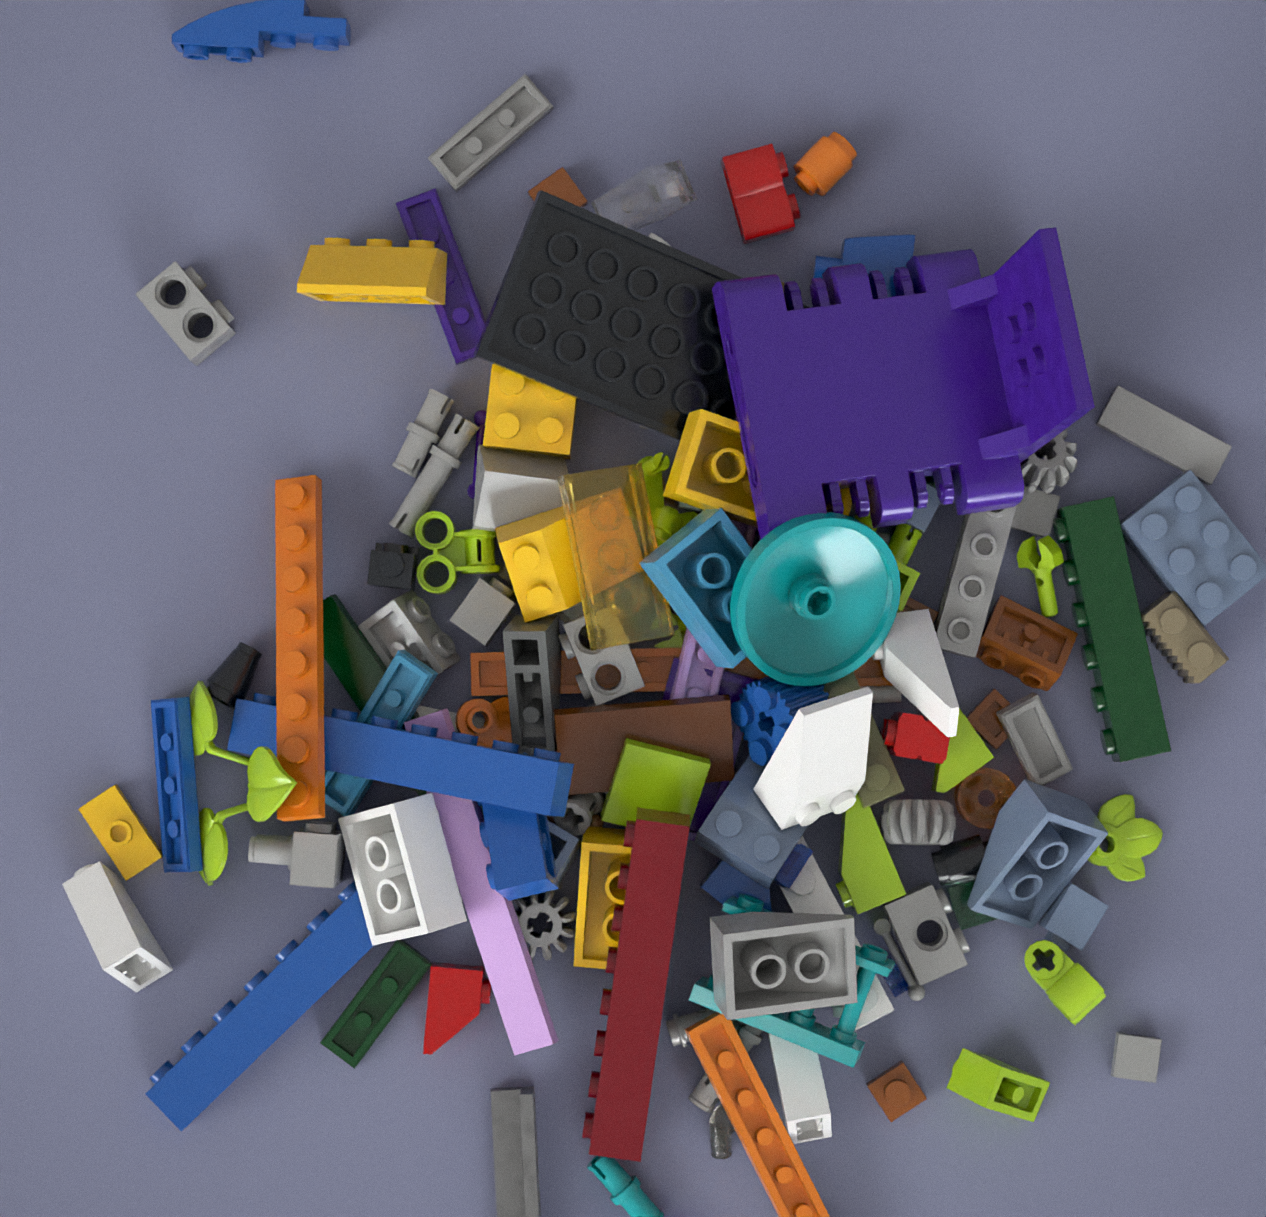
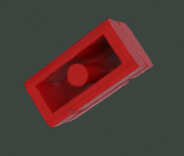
[880,712,950,764]

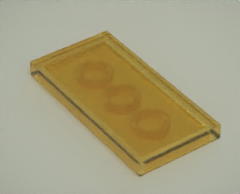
[557,463,675,651]

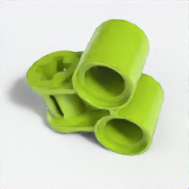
[415,511,500,595]
[1024,940,1106,1026]

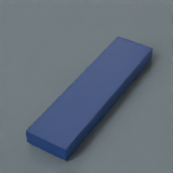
[151,697,203,873]

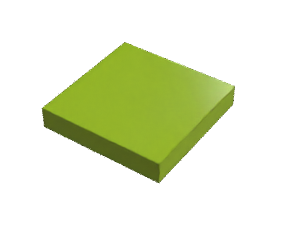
[601,738,711,828]

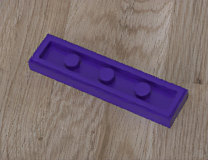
[396,188,486,365]

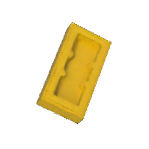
[78,784,163,881]

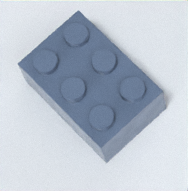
[1120,469,1266,626]

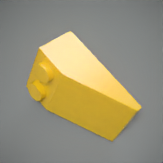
[495,488,644,623]
[573,826,632,969]

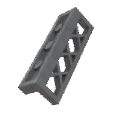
[491,1086,541,1217]

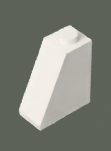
[62,861,173,992]
[767,1033,832,1144]

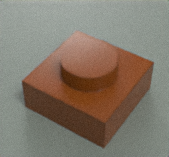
[866,1060,927,1122]

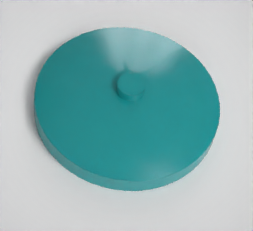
[730,512,901,686]

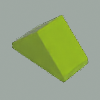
[931,708,995,793]

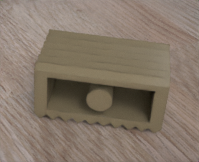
[1140,591,1229,684]

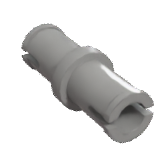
[391,389,454,478]

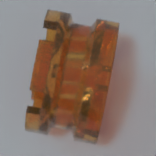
[953,767,1016,829]

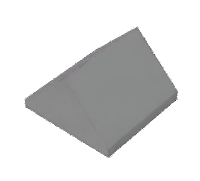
[472,444,571,532]

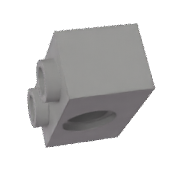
[882,882,970,986]

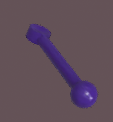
[467,410,487,499]

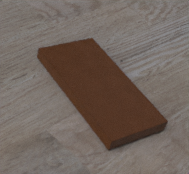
[554,694,735,795]

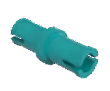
[587,1156,664,1217]

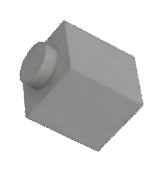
[450,577,517,646]

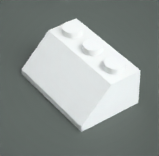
[338,793,467,946]

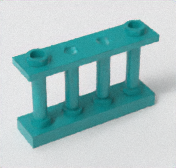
[689,894,896,1068]

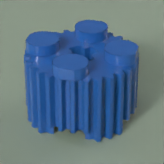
[731,676,829,766]

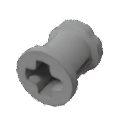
[554,792,605,836]

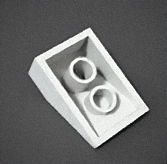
[753,686,873,830]

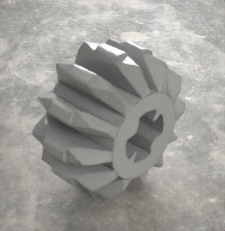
[1020,429,1077,495]
[881,799,956,846]
[514,890,577,960]

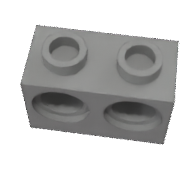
[135,261,236,366]
[558,603,645,706]

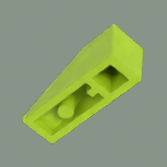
[835,794,906,914]

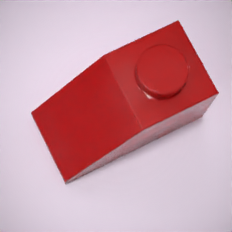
[423,962,492,1055]

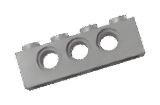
[934,505,1017,658]

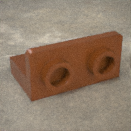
[976,595,1078,691]

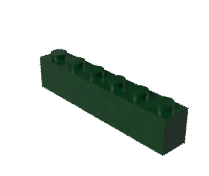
[1053,496,1171,763]

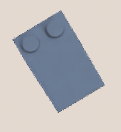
[694,755,810,889]
[967,779,1108,929]

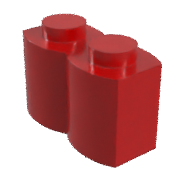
[721,143,800,244]

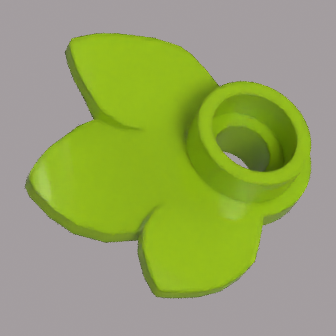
[1088,794,1163,882]

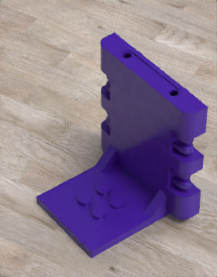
[712,227,1095,540]

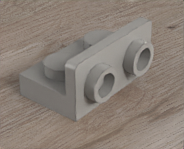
[358,590,461,677]

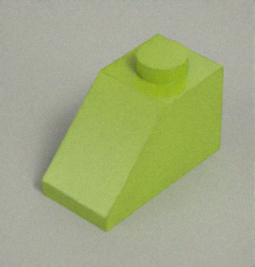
[946,1048,1050,1122]

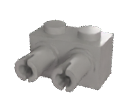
[248,820,346,888]

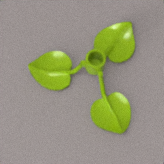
[189,681,297,886]

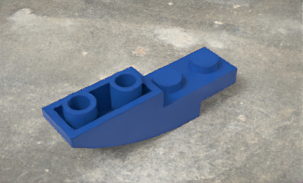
[172,0,351,63]

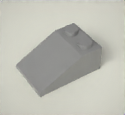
[710,912,857,1020]

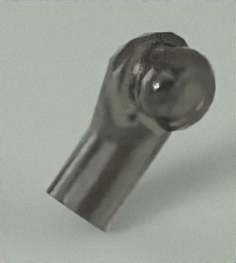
[709,1103,735,1159]

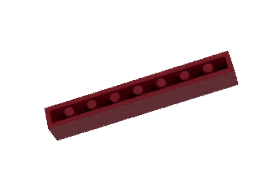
[582,807,690,1162]

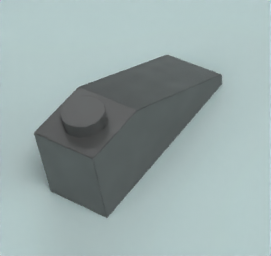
[503,615,562,756]

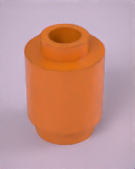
[793,132,857,196]

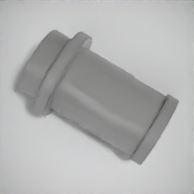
[666,1008,716,1048]

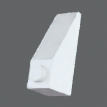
[872,609,959,737]

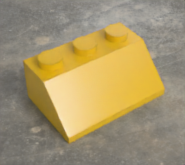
[297,238,447,305]

